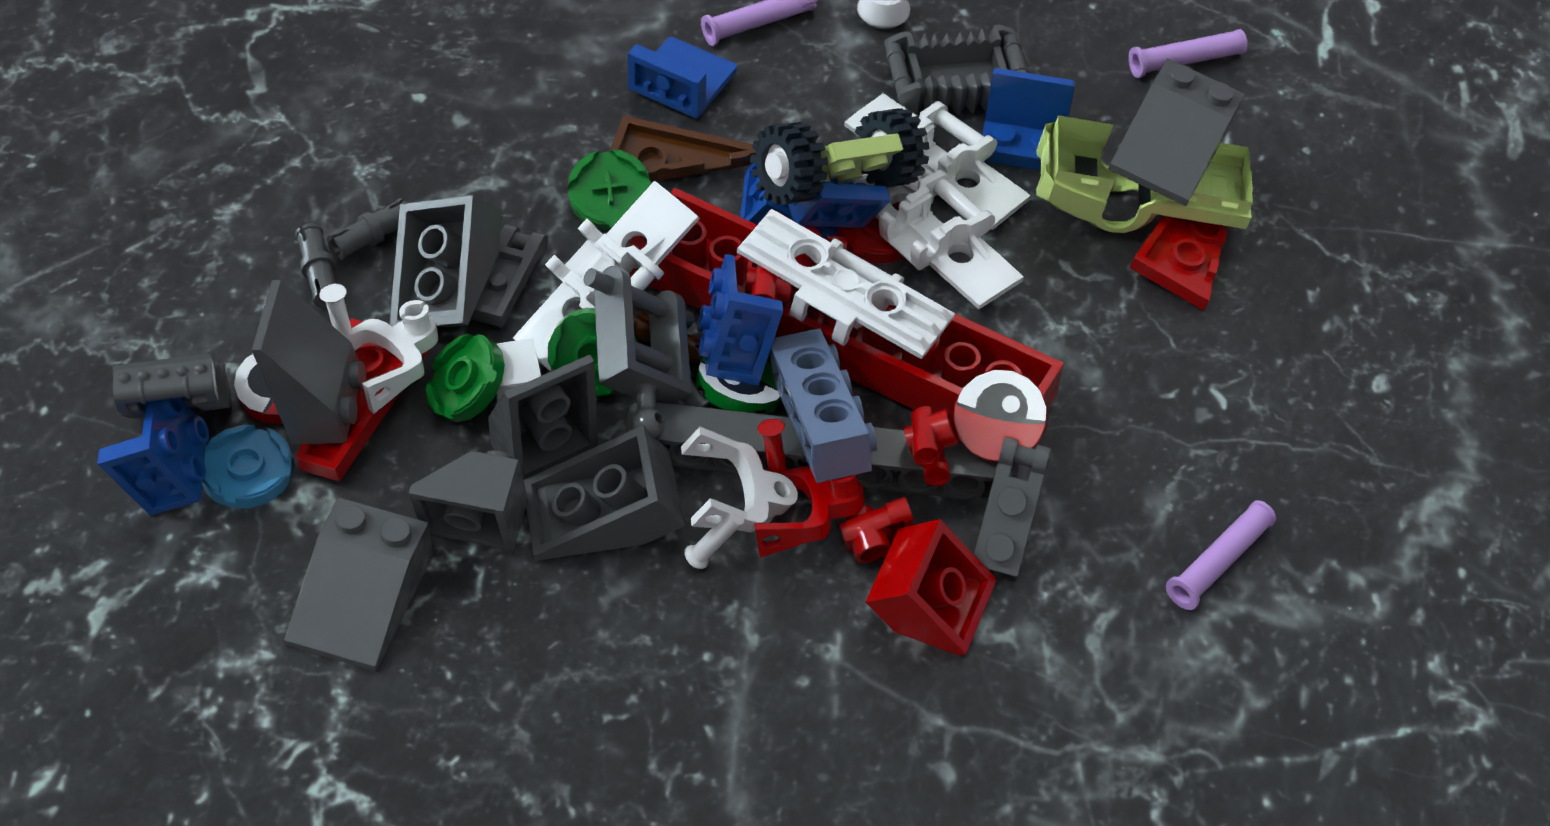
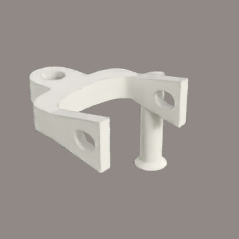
[319,284,438,414]
[681,427,798,569]

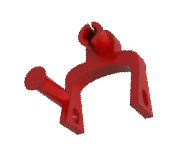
[754,419,865,558]

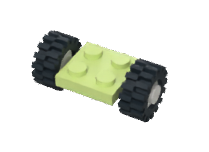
[751,108,930,205]

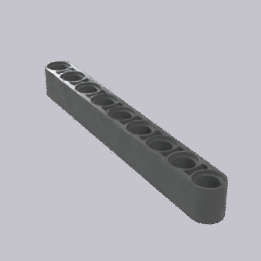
[624,402,1031,502]

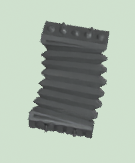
[884,24,1030,116]
[112,353,231,420]

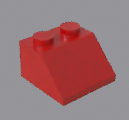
[865,519,997,655]

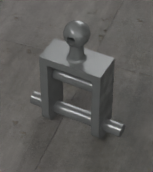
[583,266,695,439]

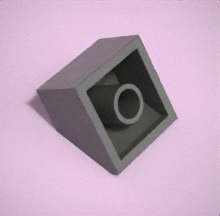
[408,450,528,551]

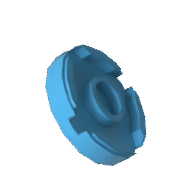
[202,425,294,509]

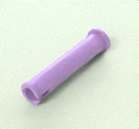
[701,0,817,46]
[1129,29,1248,78]
[1165,500,1276,610]

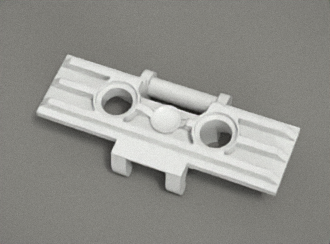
[844,94,1031,230]
[853,170,1024,309]
[513,181,700,372]
[737,209,955,359]

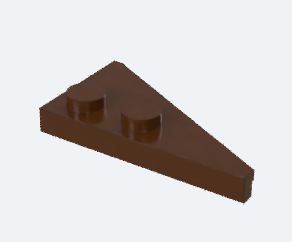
[609,115,757,182]

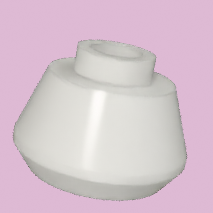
[857,0,910,30]

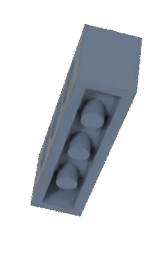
[769,328,877,483]

